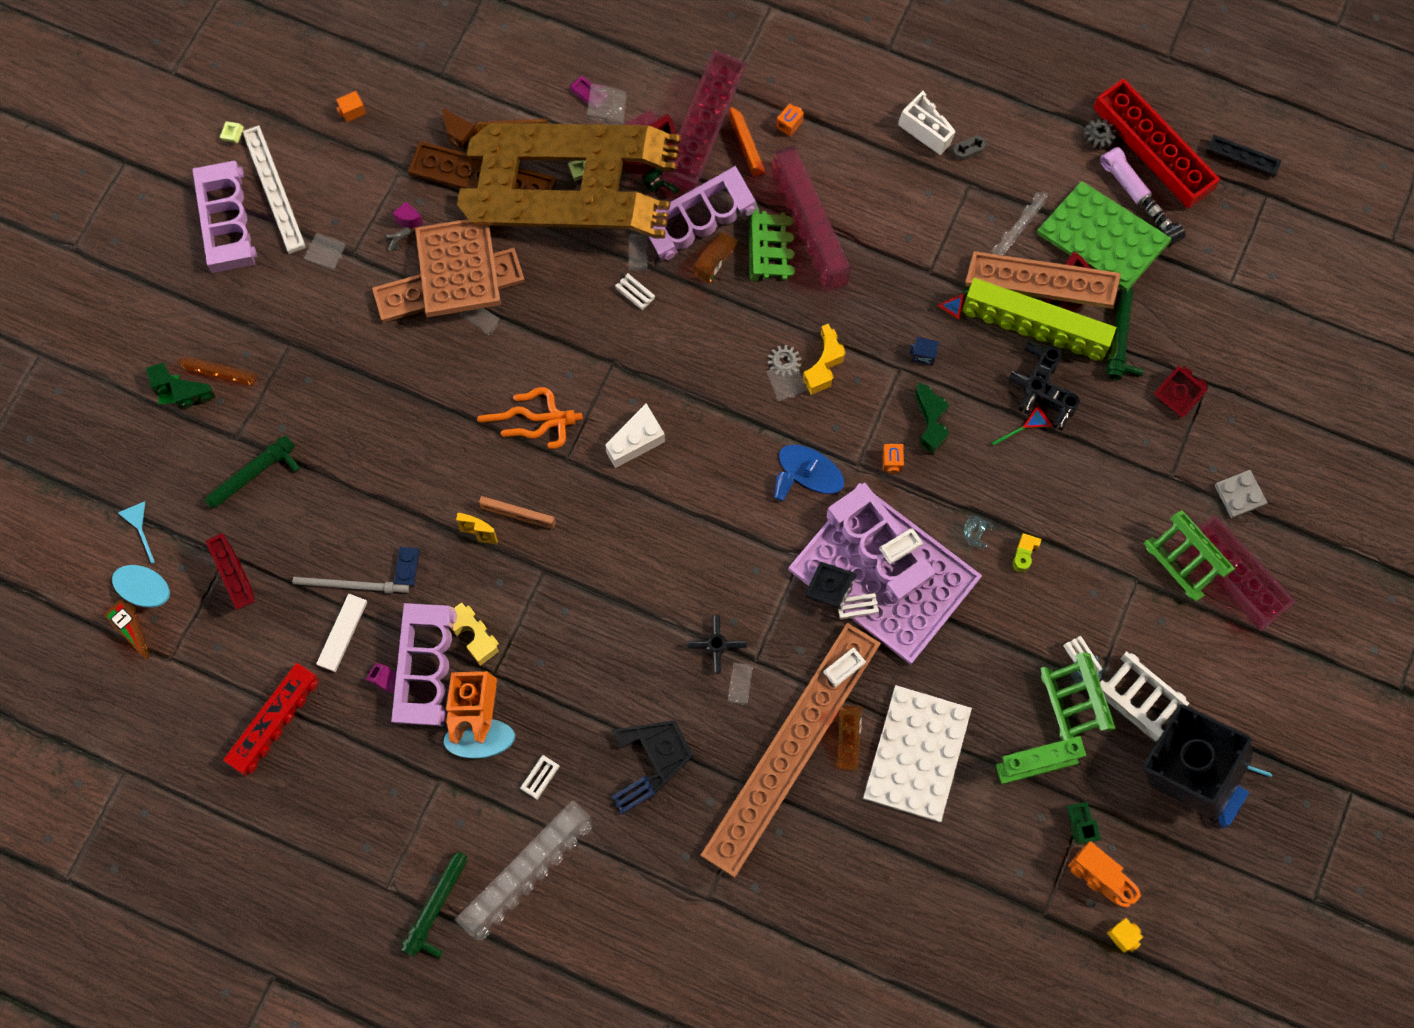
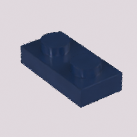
[394,547,420,587]

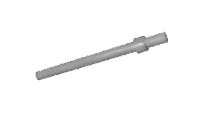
[293,577,409,594]

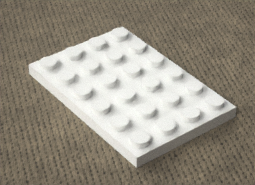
[863,685,972,823]

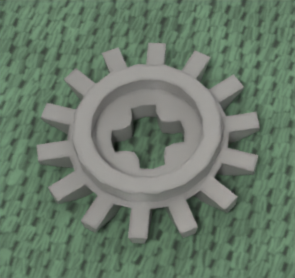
[768,345,801,377]

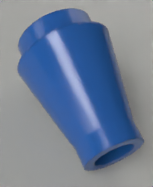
[773,472,794,501]

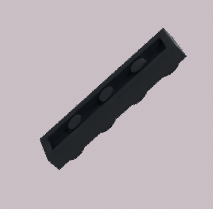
[1206,135,1282,178]

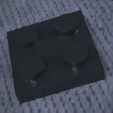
[805,561,857,610]

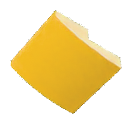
[456,513,498,544]

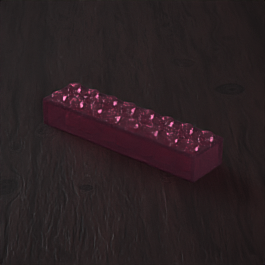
[661,50,747,191]
[771,145,851,291]

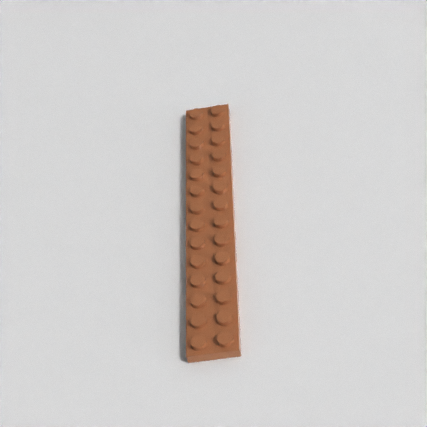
[701,623,881,878]

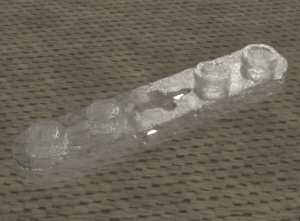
[990,191,1049,255]

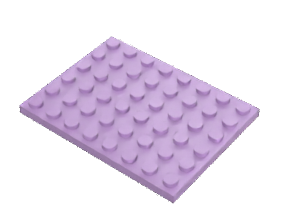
[788,483,982,665]

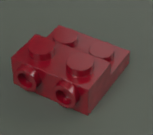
[1154,365,1208,418]

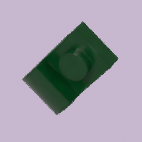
[1067,802,1101,845]

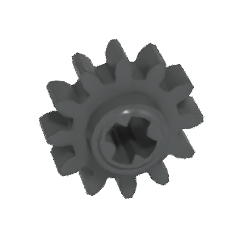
[1083,118,1116,150]

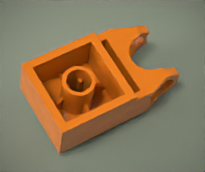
[446,671,497,744]
[1068,841,1141,908]

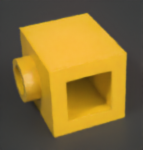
[1107,918,1143,953]

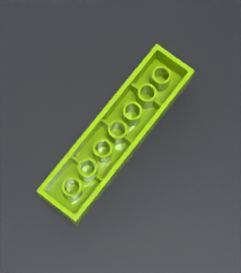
[962,278,1117,361]

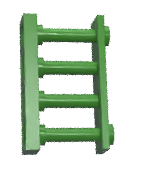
[1144,510,1235,602]
[1040,652,1116,740]
[996,736,1087,785]

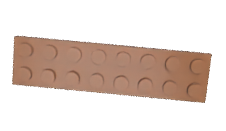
[372,248,525,323]
[965,251,1121,309]

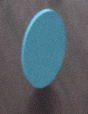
[112,565,170,608]
[444,720,515,758]

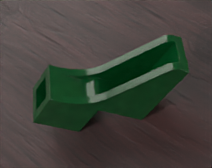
[146,362,216,409]
[915,382,950,455]

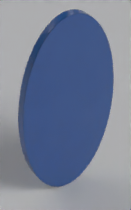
[779,445,844,494]

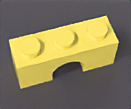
[451,603,499,666]

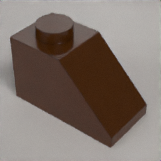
[442,108,476,150]

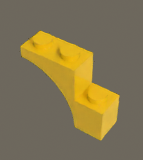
[803,324,846,395]

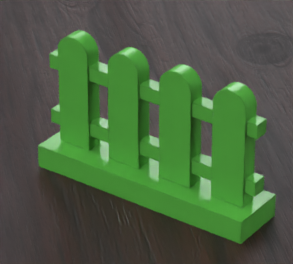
[748,208,795,282]

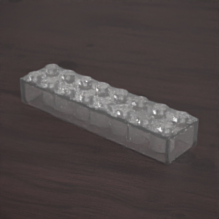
[455,800,592,941]

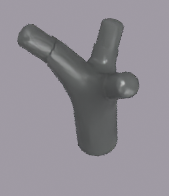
[386,227,411,251]

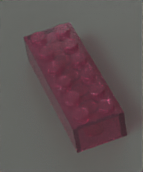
[1183,515,1296,631]

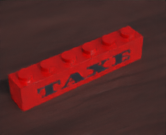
[223,662,319,777]

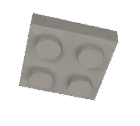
[1214,470,1267,519]

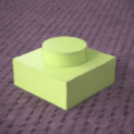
[220,122,244,143]
[568,161,586,182]

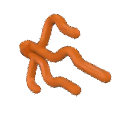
[477,387,583,449]

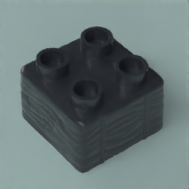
[1143,704,1253,818]

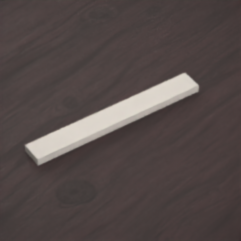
[242,126,306,254]

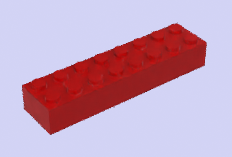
[1093,78,1221,209]

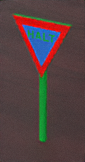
[992,404,1053,445]

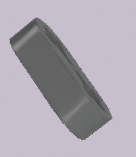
[953,136,986,161]

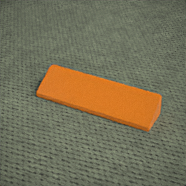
[729,107,765,177]

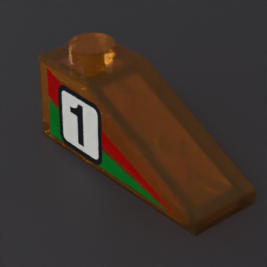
[694,232,738,284]
[103,599,150,659]
[837,705,863,770]

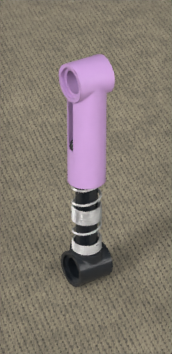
[1100,147,1186,247]

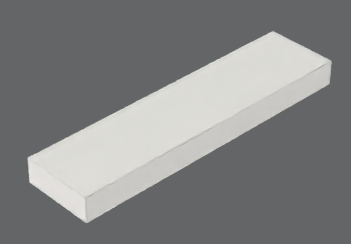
[316,594,367,673]

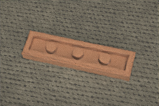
[479,496,556,529]

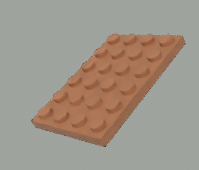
[415,219,501,317]

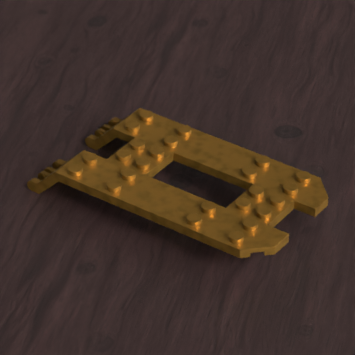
[457,123,681,239]

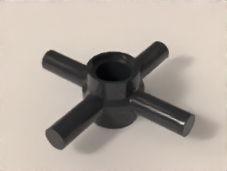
[687,615,746,674]

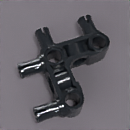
[1008,340,1080,431]

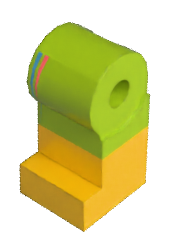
[1013,533,1041,573]

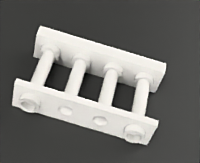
[1100,651,1189,742]

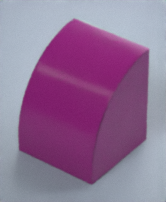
[393,201,423,228]
[366,663,397,694]

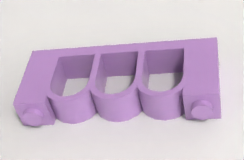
[193,160,257,273]
[649,166,758,261]
[827,483,936,604]
[391,603,457,727]

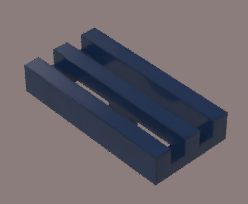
[612,776,656,814]

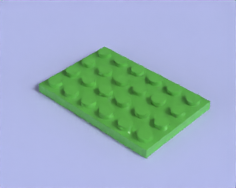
[1037,181,1171,292]

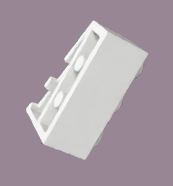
[898,91,956,155]
[605,404,665,468]

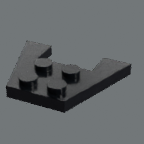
[613,720,693,801]

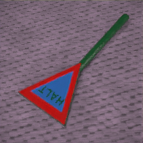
[937,286,970,320]

